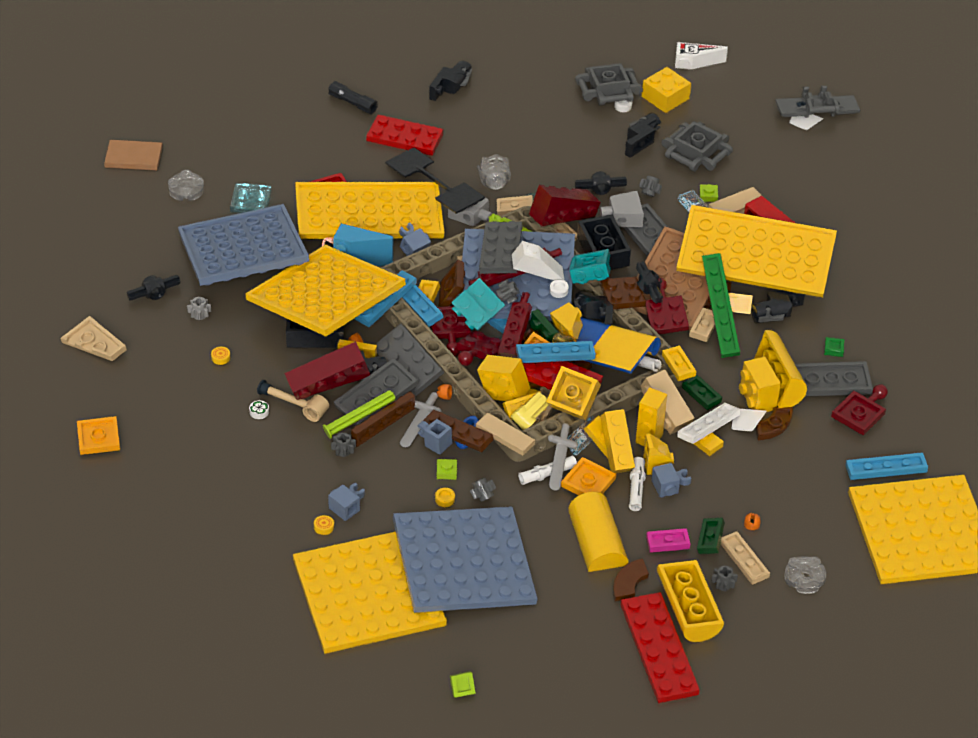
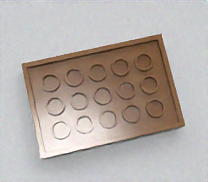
[633,226,709,331]

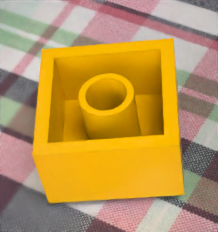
[642,67,691,113]
[477,355,531,401]
[739,357,781,412]
[546,366,601,421]

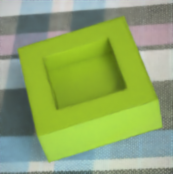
[699,184,718,202]
[437,459,457,480]
[450,671,476,698]

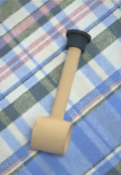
[257,380,329,422]

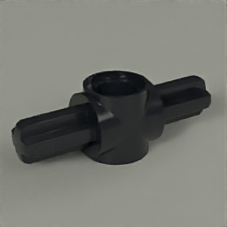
[574,171,627,195]
[636,261,663,303]
[127,275,181,301]

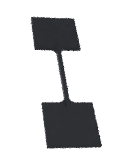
[385,147,485,214]

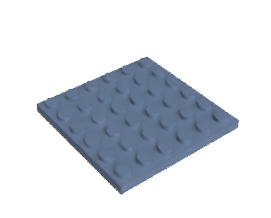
[178,204,309,286]
[457,228,575,321]
[393,507,537,613]

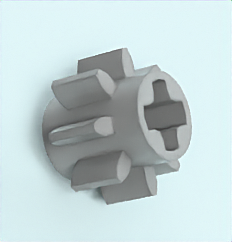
[187,297,211,320]

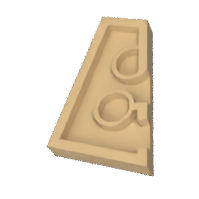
[60,316,127,361]

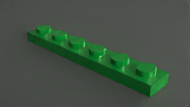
[702,253,740,358]

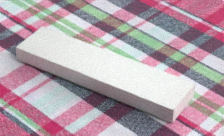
[677,403,740,444]

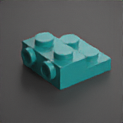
[569,249,610,284]
[451,278,505,331]

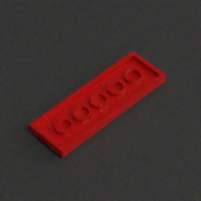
[621,592,700,703]

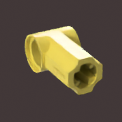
[510,392,548,430]

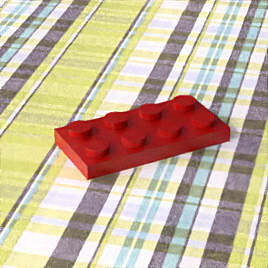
[366,115,444,156]
[523,361,603,390]

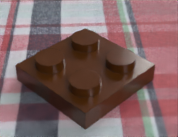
[438,260,465,307]
[600,276,646,310]

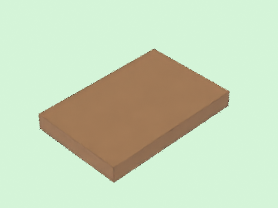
[104,140,163,170]

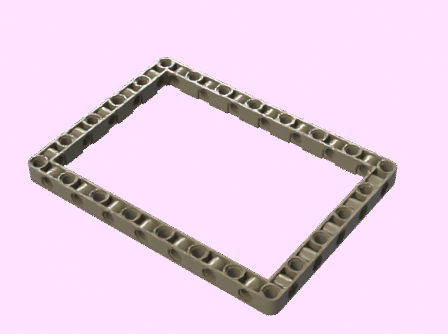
[381,206,686,462]

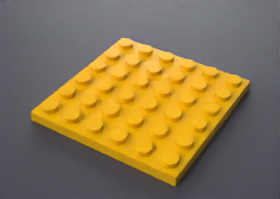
[246,245,406,336]
[848,475,978,584]
[293,531,447,654]

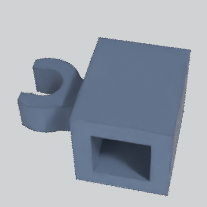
[399,223,431,256]
[417,419,452,455]
[651,463,691,497]
[328,483,365,521]

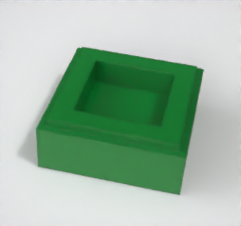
[824,337,845,357]

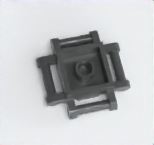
[575,63,643,105]
[662,121,733,172]

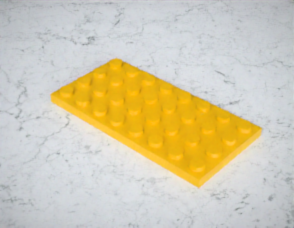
[295,182,445,239]
[676,205,837,298]

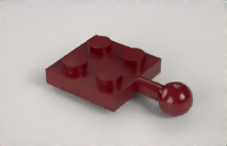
[645,277,689,334]
[431,306,470,356]
[456,331,501,366]
[831,384,888,436]

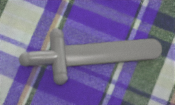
[400,392,441,447]
[548,423,578,490]

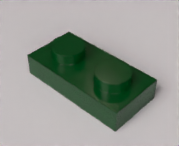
[530,309,558,343]
[682,375,722,410]
[697,518,725,554]

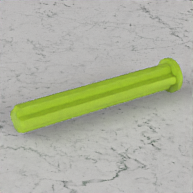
[323,390,396,439]

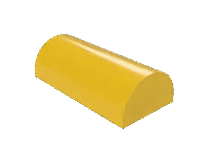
[754,330,807,408]
[568,492,628,572]
[657,560,724,642]

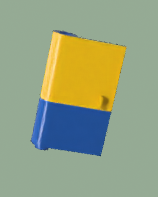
[558,317,661,373]

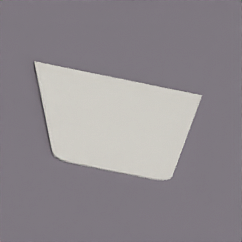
[790,114,823,130]
[731,408,767,431]

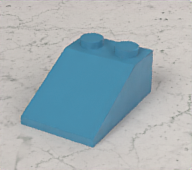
[333,223,393,267]

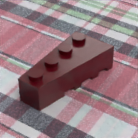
[529,184,601,227]
[284,341,370,400]

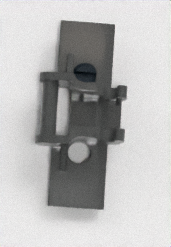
[775,85,860,118]

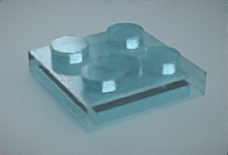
[230,183,272,213]

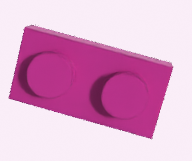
[646,528,690,553]

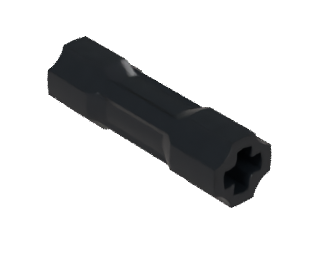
[328,81,378,115]

